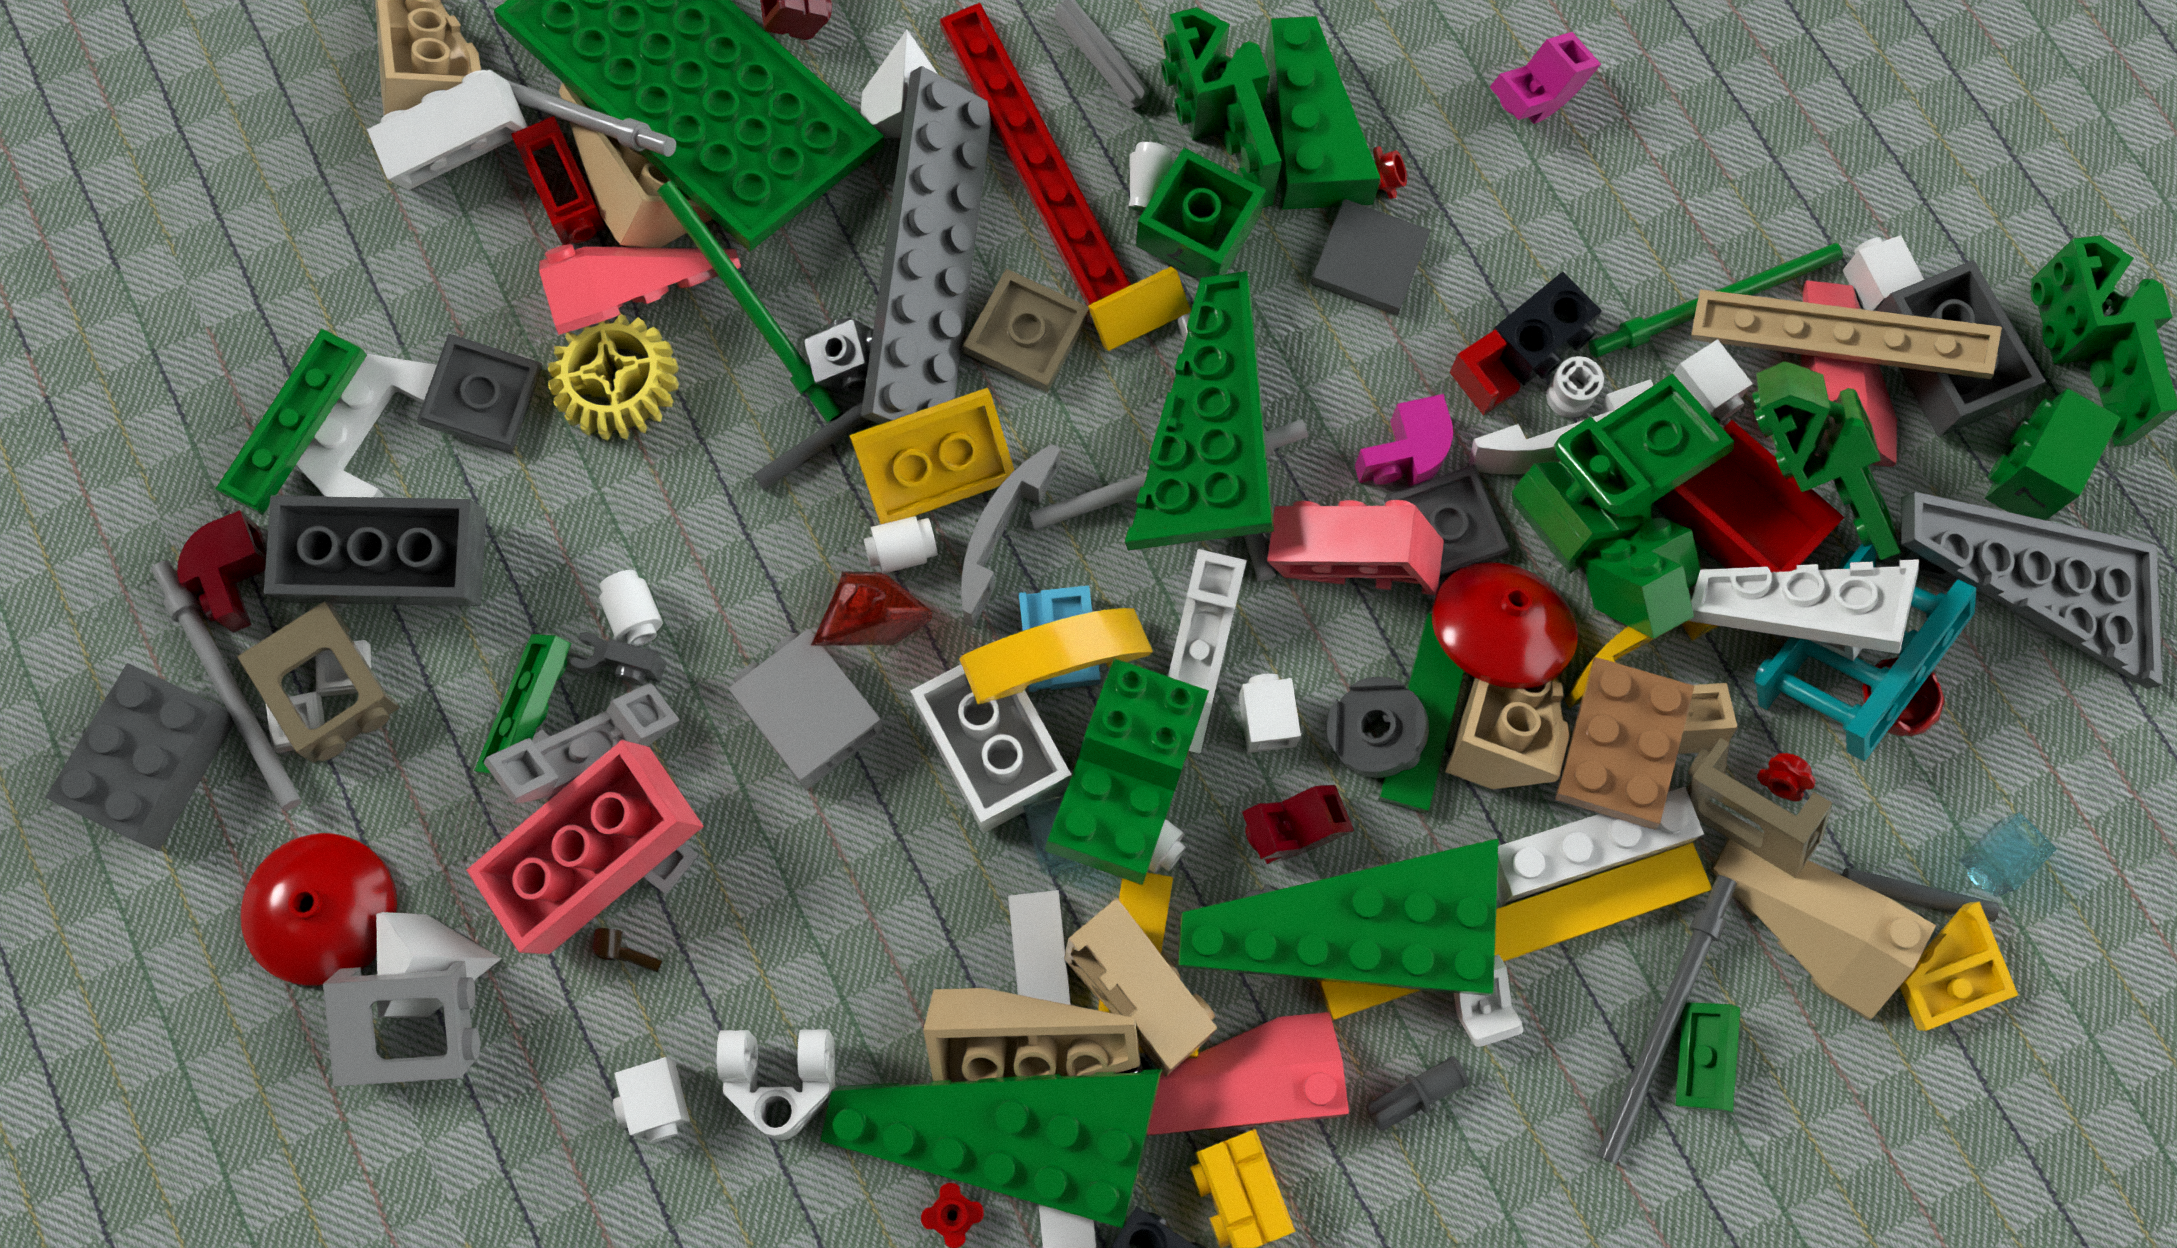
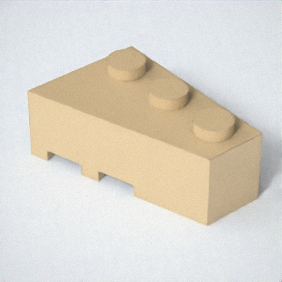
[1064,897,1217,1077]

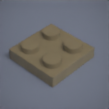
[963,268,1090,393]

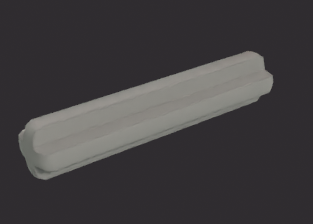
[1055,0,1149,109]

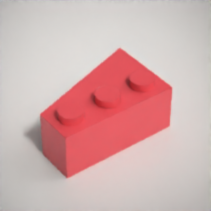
[1267,500,1444,595]

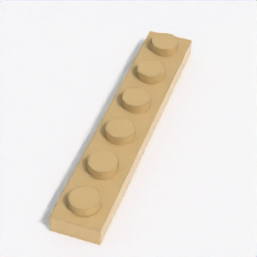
[1691,289,2002,379]

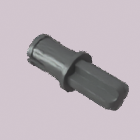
[1366,1056,1469,1130]

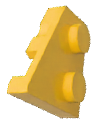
[1900,902,2018,1031]

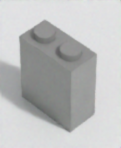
[728,628,885,791]

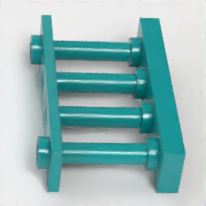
[1754,544,1976,762]

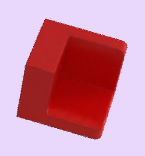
[1449,329,1521,416]

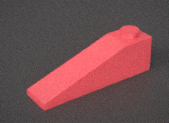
[539,244,741,335]
[1801,280,1897,467]
[1147,1012,1349,1136]

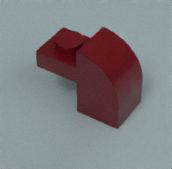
[177,510,267,633]
[1242,785,1354,864]

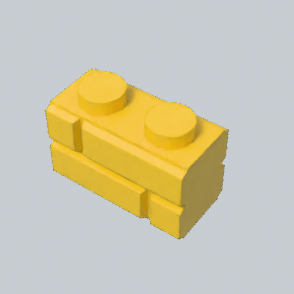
[1189,1129,1296,1248]

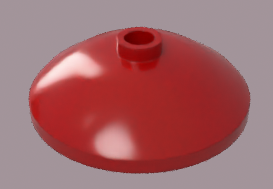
[1432,562,1578,689]
[241,833,397,986]

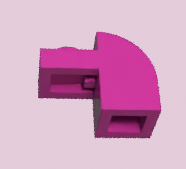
[1490,32,1601,124]
[1355,394,1453,487]

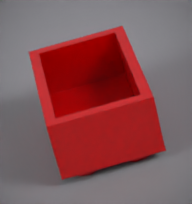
[1653,420,1845,572]

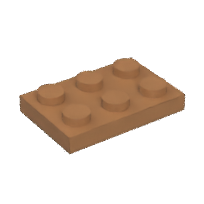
[1555,657,1694,830]

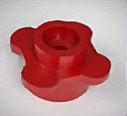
[1373,146,1407,199]
[1757,753,1816,802]
[921,1183,984,1248]

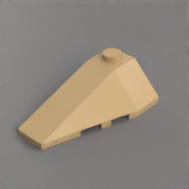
[375,0,481,115]
[559,83,713,248]
[1445,677,1569,789]
[1711,838,1936,1020]
[923,988,1140,1082]

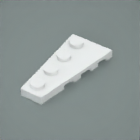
[1690,559,1919,654]

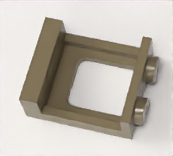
[237,601,400,763]
[1687,738,1833,878]

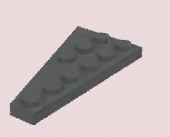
[1901,491,2162,689]

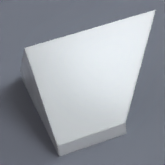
[861,29,938,138]
[376,912,502,1018]

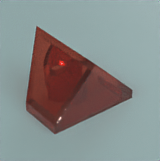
[811,571,933,646]

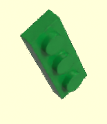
[474,634,572,779]

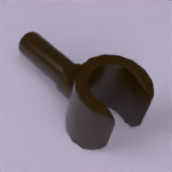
[592,928,662,973]

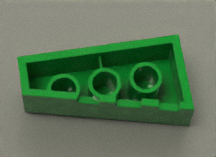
[1266,16,1381,210]

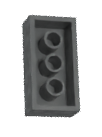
[264,496,486,606]

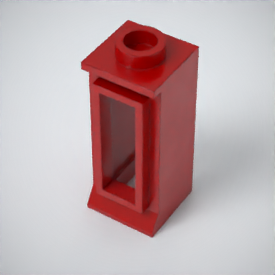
[511,116,606,245]

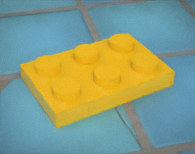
[849,388,1015,525]

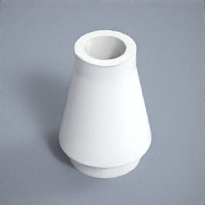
[1128,142,1174,214]

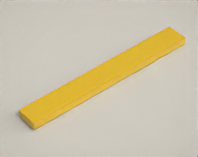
[1317,842,1712,1021]

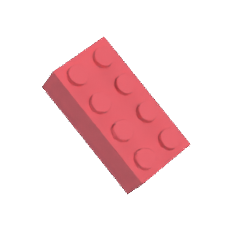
[466,740,704,954]

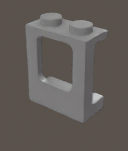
[323,961,480,1086]

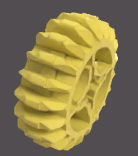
[548,313,679,441]

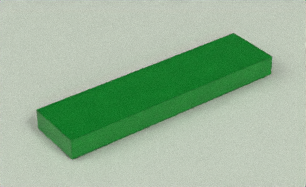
[215,328,367,516]
[1378,613,1464,814]

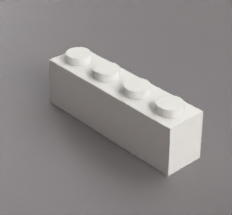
[1497,787,1704,905]

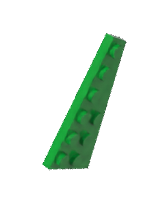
[1124,271,1274,551]
[1177,838,1499,996]
[820,1069,1162,1228]

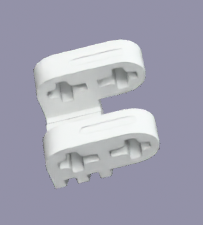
[717,1029,835,1141]

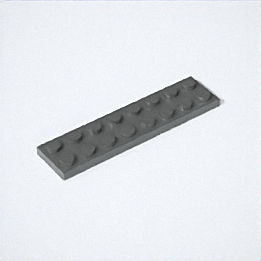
[861,66,991,424]

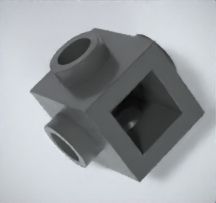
[804,318,873,393]

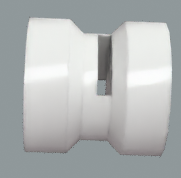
[1546,356,1604,418]

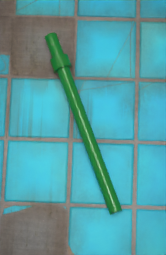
[657,180,843,424]
[1588,243,1843,358]

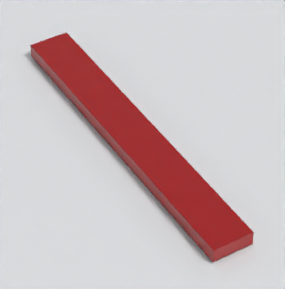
[939,2,1131,306]

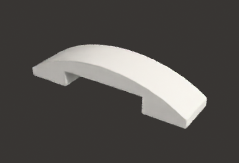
[1468,379,1653,475]
[1168,549,1247,753]

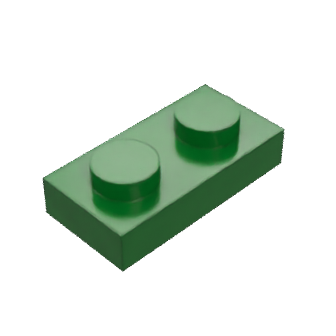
[1675,1002,1740,1113]

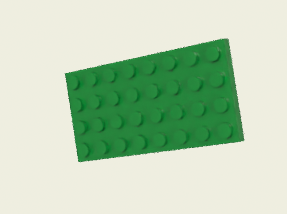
[494,0,884,252]

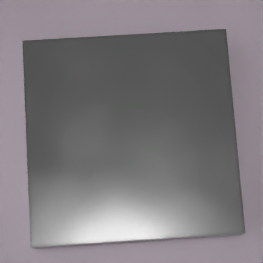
[1311,199,1431,316]
[417,333,542,454]
[1384,465,1512,586]

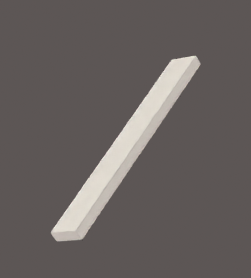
[1008,890,1096,1248]

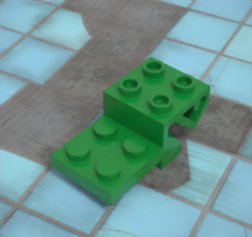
[1160,7,1282,208]
[2030,235,2177,447]
[1752,361,1901,560]
[1512,373,1734,574]
[1045,658,1209,885]

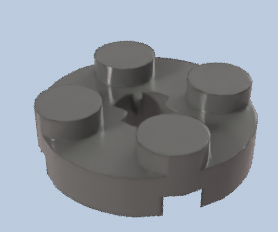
[1327,677,1429,778]

